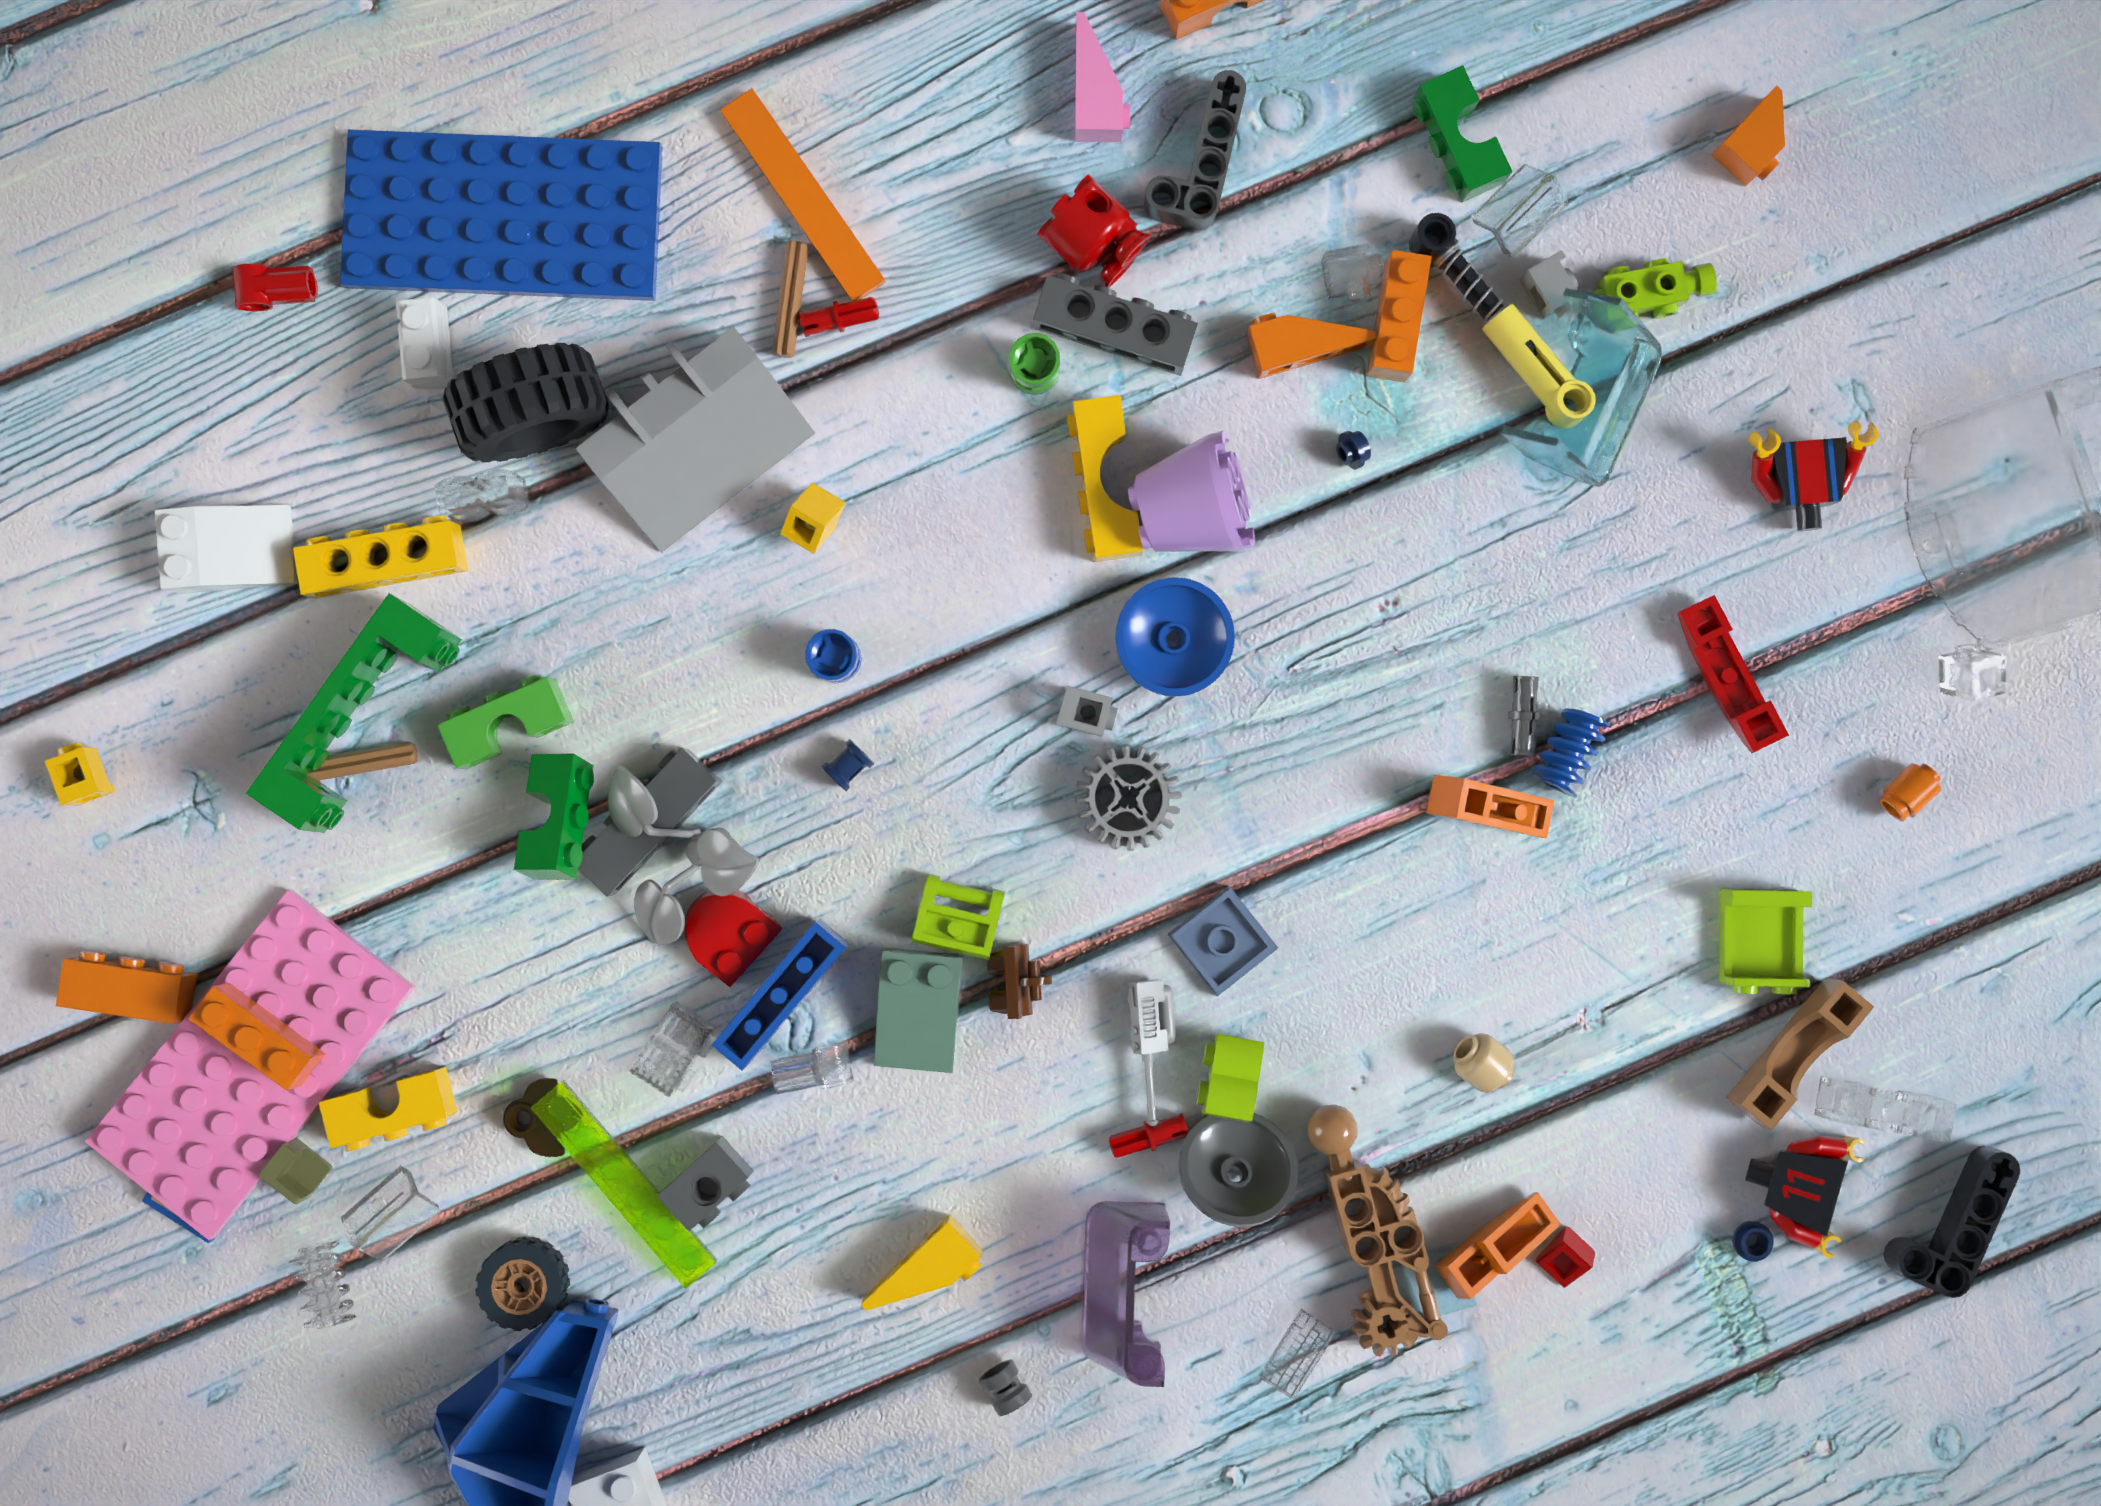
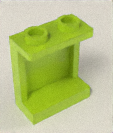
[1719,889,1812,994]

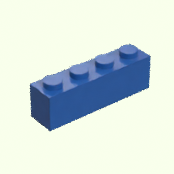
[711,919,850,1071]

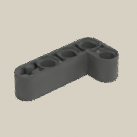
[1144,70,1246,230]

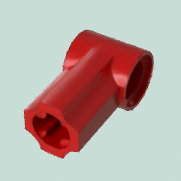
[233,264,318,312]

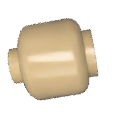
[1453,1033,1514,1093]

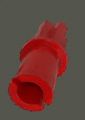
[799,297,879,337]
[1109,1113,1188,1158]

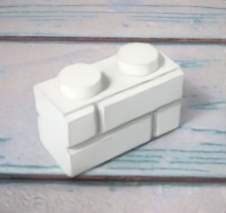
[396,298,454,389]

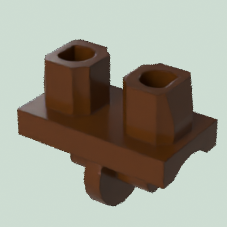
[987,944,1052,1019]

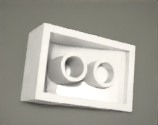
[154,505,297,594]

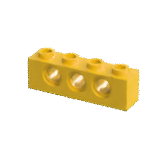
[293,516,468,598]

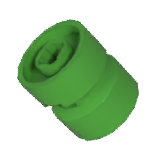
[1009,333,1060,395]

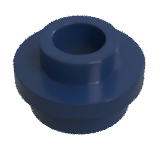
[1336,431,1371,470]
[1732,1221,1774,1262]

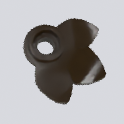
[503,1078,584,1157]

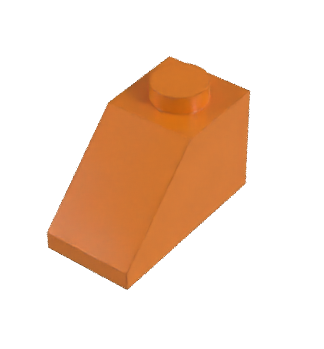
[1711,85,1785,186]

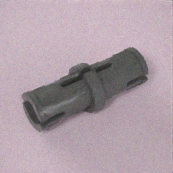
[1508,676,1540,756]

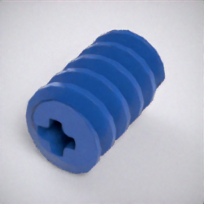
[1533,708,1611,798]

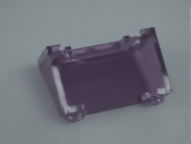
[1081,1201,1170,1387]

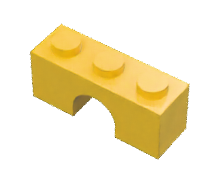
[318,1066,458,1152]

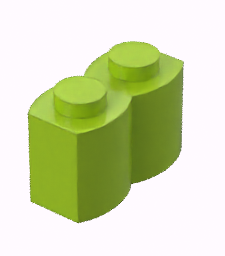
[1196,1034,1264,1123]

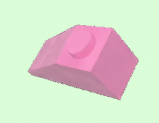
[1075,12,1130,142]

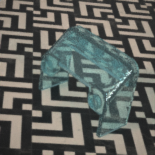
[1501,288,1662,487]

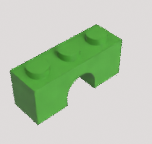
[437,674,574,769]

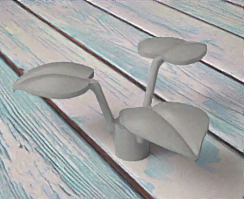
[608,766,760,946]

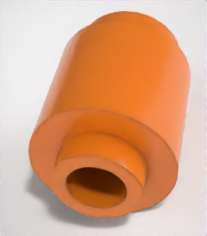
[1879,763,1942,822]

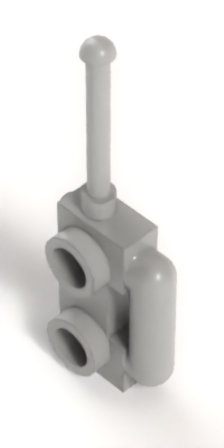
[1127,979,1176,1126]

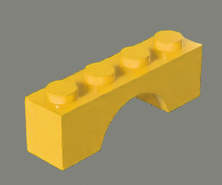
[1066,395,1143,562]

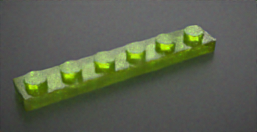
[531,1080,718,1289]

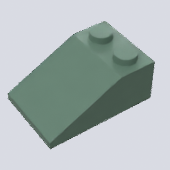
[874,948,964,1073]

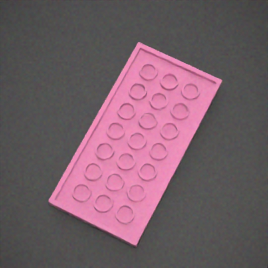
[85,890,416,1240]

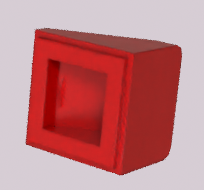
[1535,1226,1595,1288]

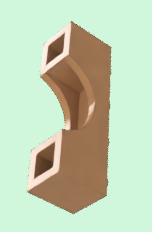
[1726,977,1874,1130]

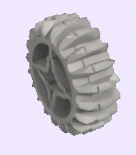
[1075,744,1182,851]

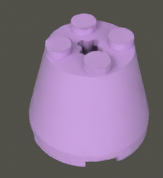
[1128,430,1255,552]

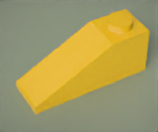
[861,1215,982,1311]

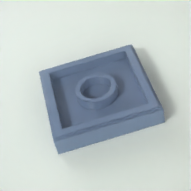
[1167,886,1278,997]

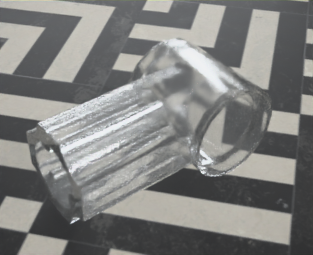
[771,1042,854,1094]

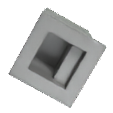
[1519,250,1579,319]
[1056,686,1118,737]

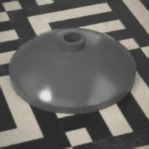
[1178,1113,1298,1227]

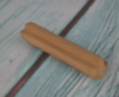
[772,241,808,358]
[307,742,418,781]

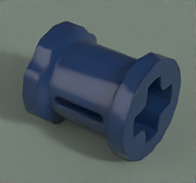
[822,739,874,791]

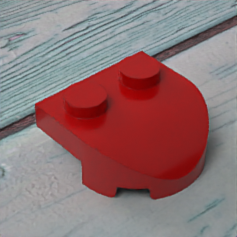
[685,890,783,987]

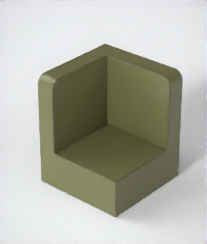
[258,1138,332,1205]

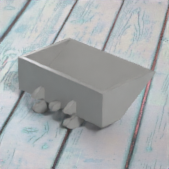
[575,326,815,553]

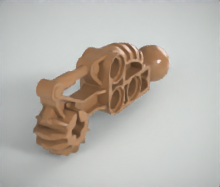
[1307,1105,1448,1357]

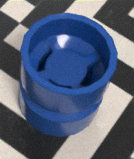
[805,629,862,684]

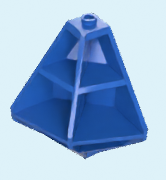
[433,1298,619,1506]

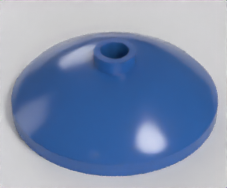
[1115,577,1235,697]

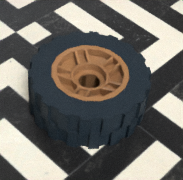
[475,1237,570,1331]

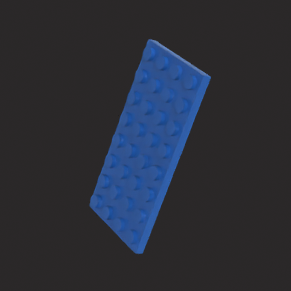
[340,129,663,301]

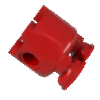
[1037,174,1151,288]

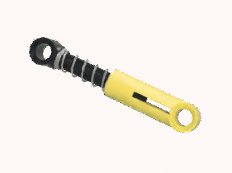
[1409,213,1596,429]

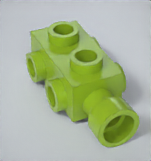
[1592,258,1717,326]

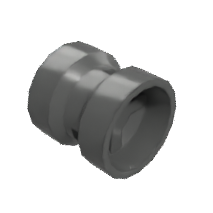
[979,1359,1032,1417]

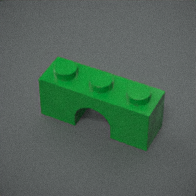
[1412,65,1513,202]
[513,753,594,880]

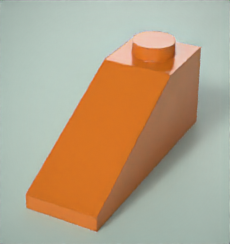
[1246,313,1377,379]
[1426,775,1555,839]

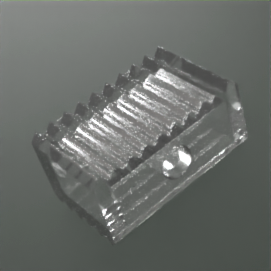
[629,1001,717,1097]

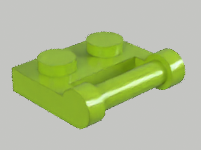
[912,874,1005,960]

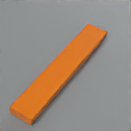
[720,88,886,301]

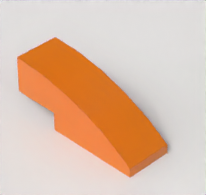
[1434,1192,1561,1299]

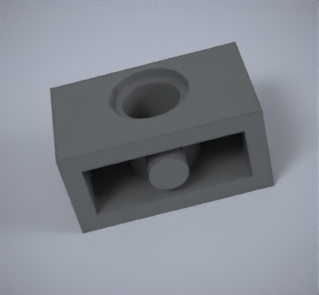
[657,1136,754,1231]

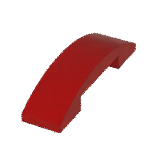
[1677,595,1789,754]

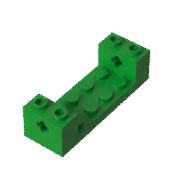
[246,593,462,833]

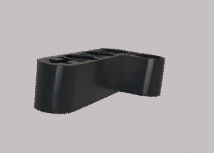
[1883,1146,2021,1298]

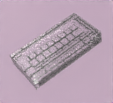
[1259,1308,1336,1400]

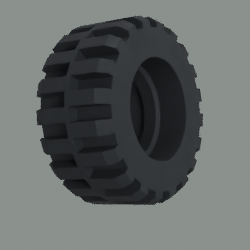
[443,343,609,463]

